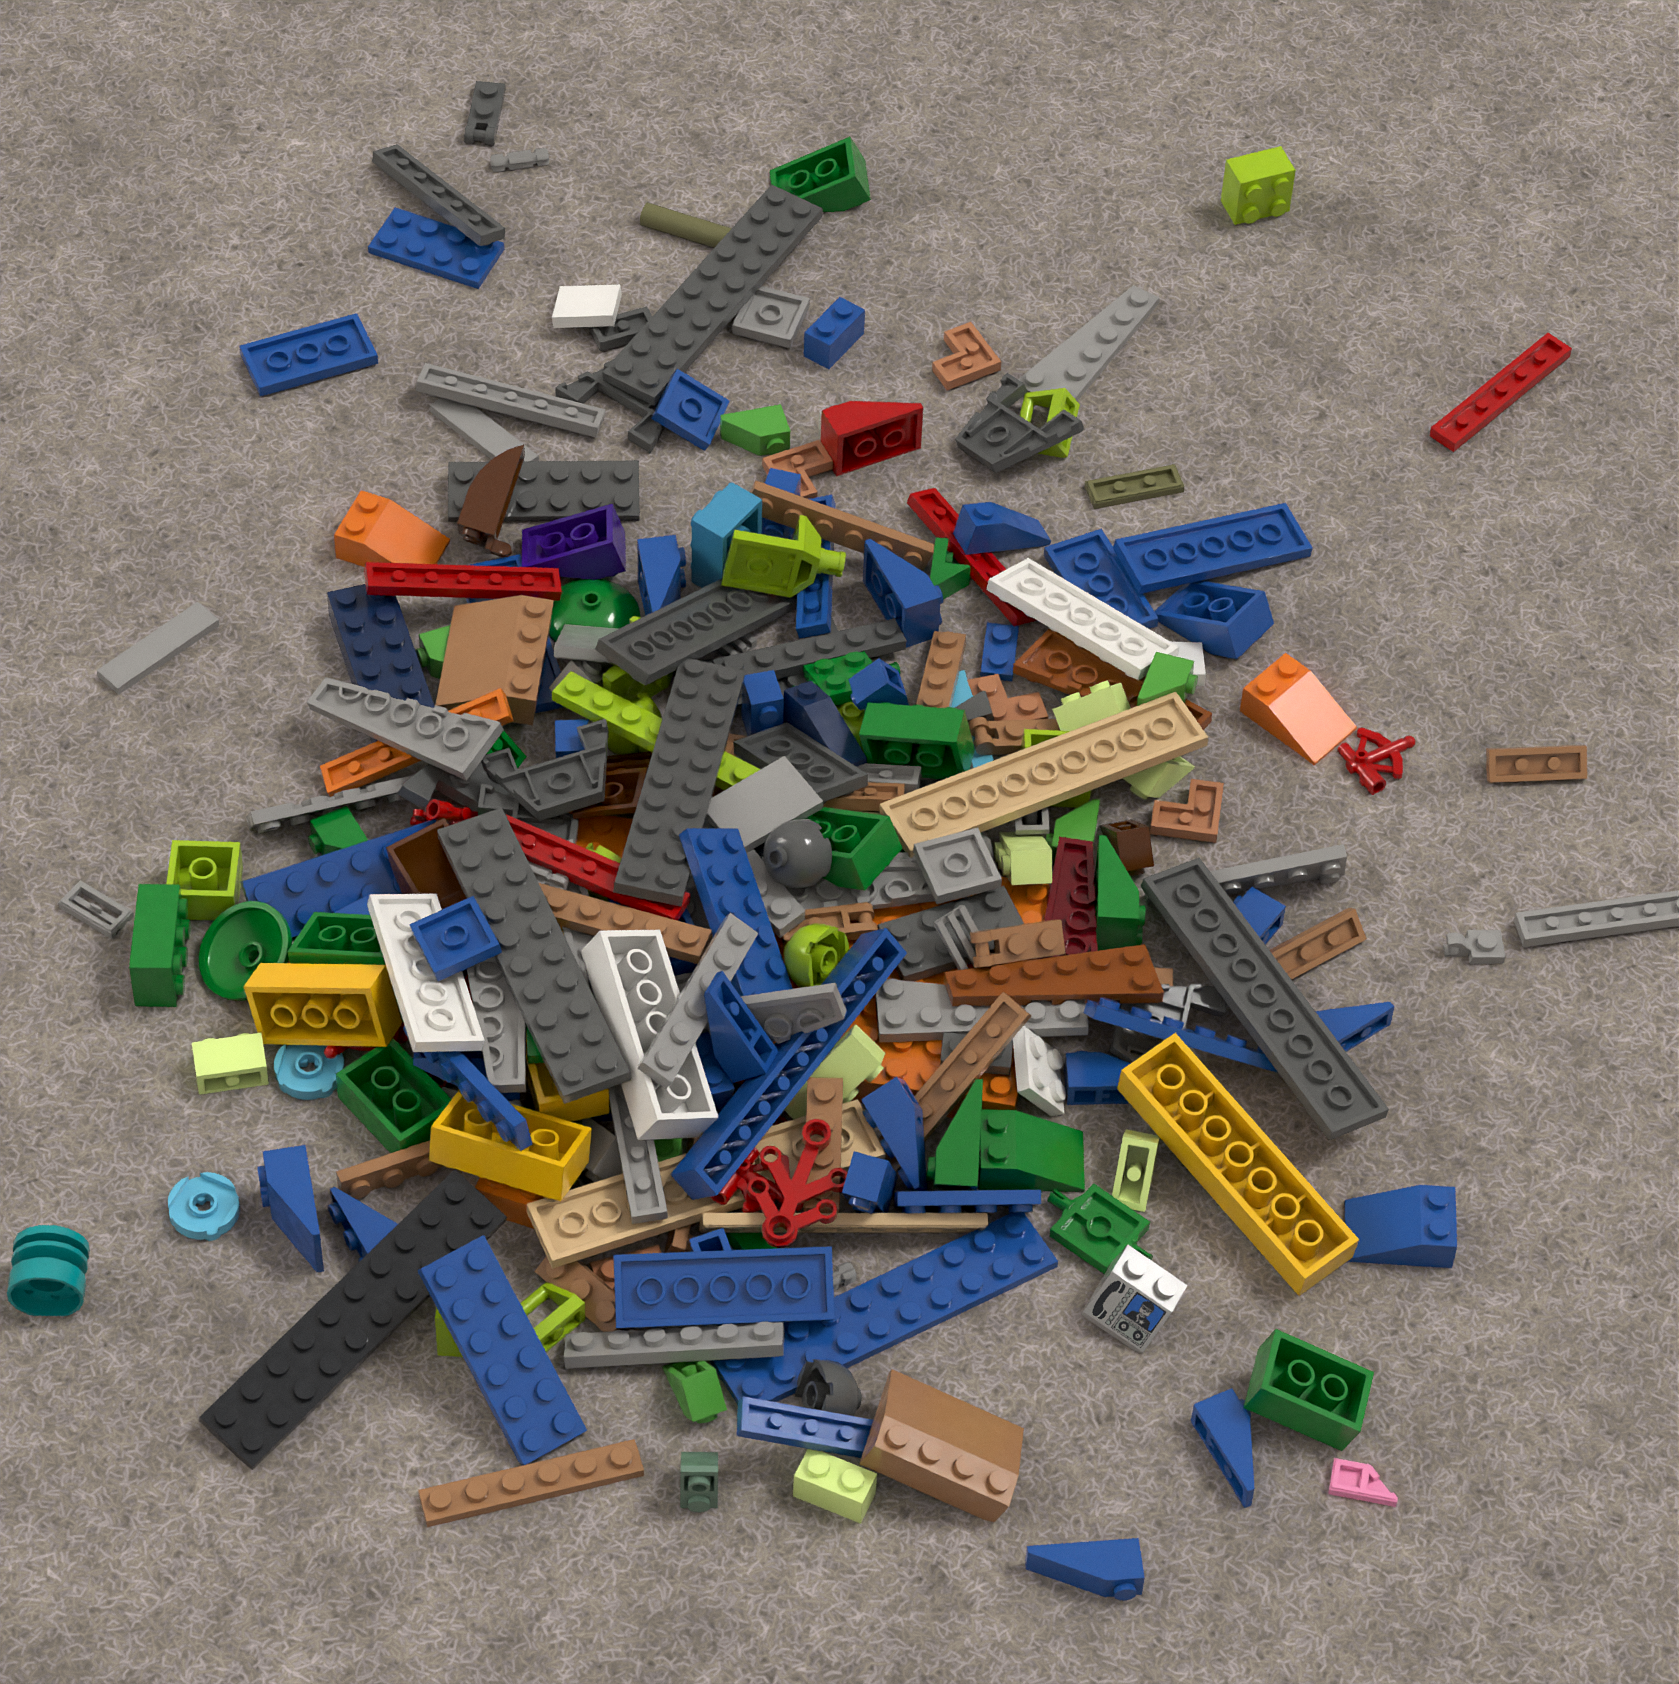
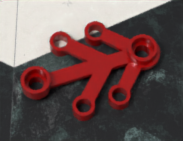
[748,1119,848,1248]

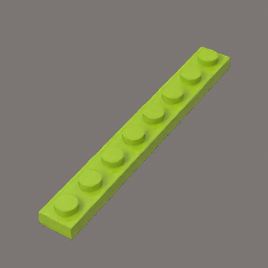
[552,671,761,790]

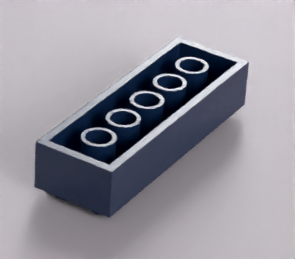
[327,584,435,743]

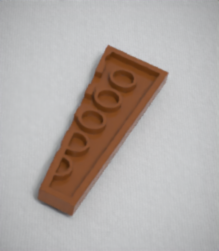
[1013,629,1212,730]
[944,944,1164,1006]

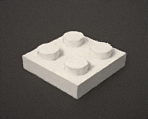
[1013,1026,1066,1116]

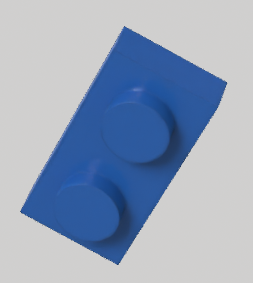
[980,622,1019,681]

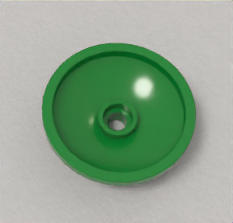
[549,579,640,642]
[199,901,292,1001]

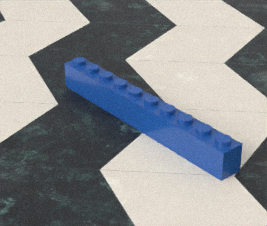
[670,928,907,1200]

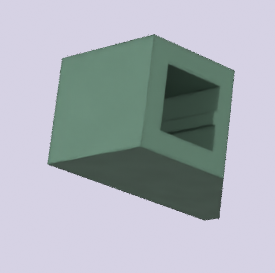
[680,1452,718,1512]

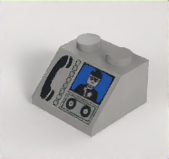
[1081,1245,1187,1354]

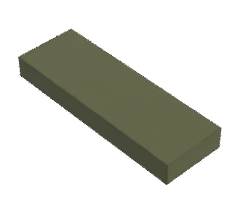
[1084,464,1185,509]

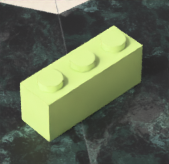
[994,832,1052,885]
[784,1024,885,1119]

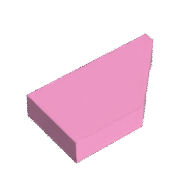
[1328,1458,1398,1507]

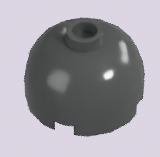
[763,819,832,888]
[795,1359,862,1416]

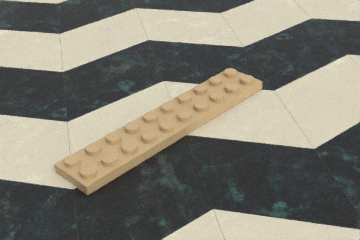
[880,692,1208,858]
[527,1099,886,1269]

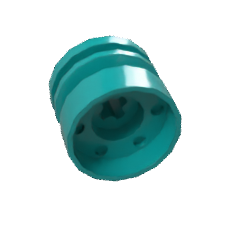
[7,1225,90,1316]

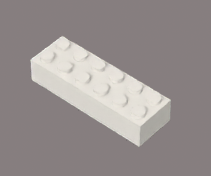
[581,930,719,1140]

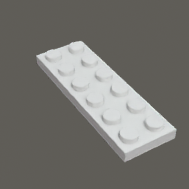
[986,558,1180,680]
[367,894,485,1052]

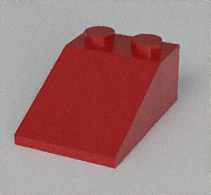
[820,401,924,477]

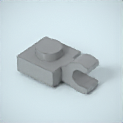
[1443,930,1505,965]

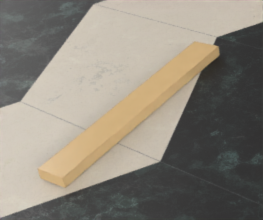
[699,1213,988,1233]

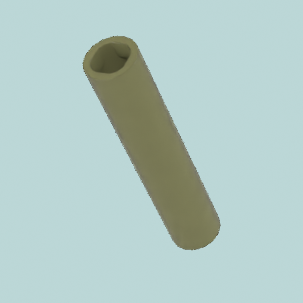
[640,202,732,248]

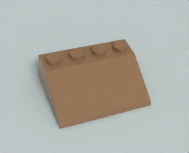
[435,595,554,725]
[859,1369,1024,1522]

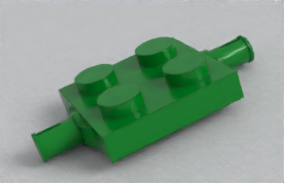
[791,651,900,706]
[1047,1183,1153,1274]

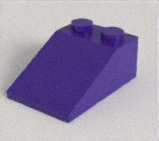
[521,504,626,580]

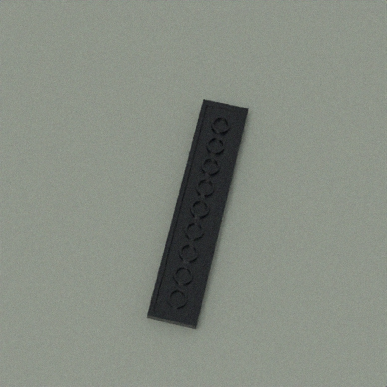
[199,1169,507,1470]

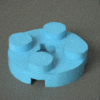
[274,1044,345,1100]
[168,1172,240,1241]

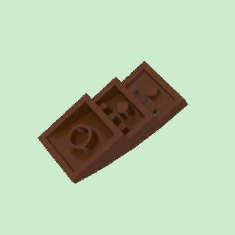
[572,751,652,819]

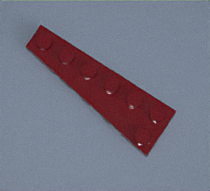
[1038,836,1100,1000]

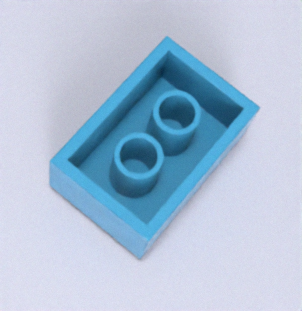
[690,482,762,588]

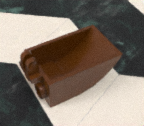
[457,444,525,558]
[386,818,467,910]

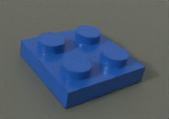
[651,369,730,451]
[409,896,502,981]

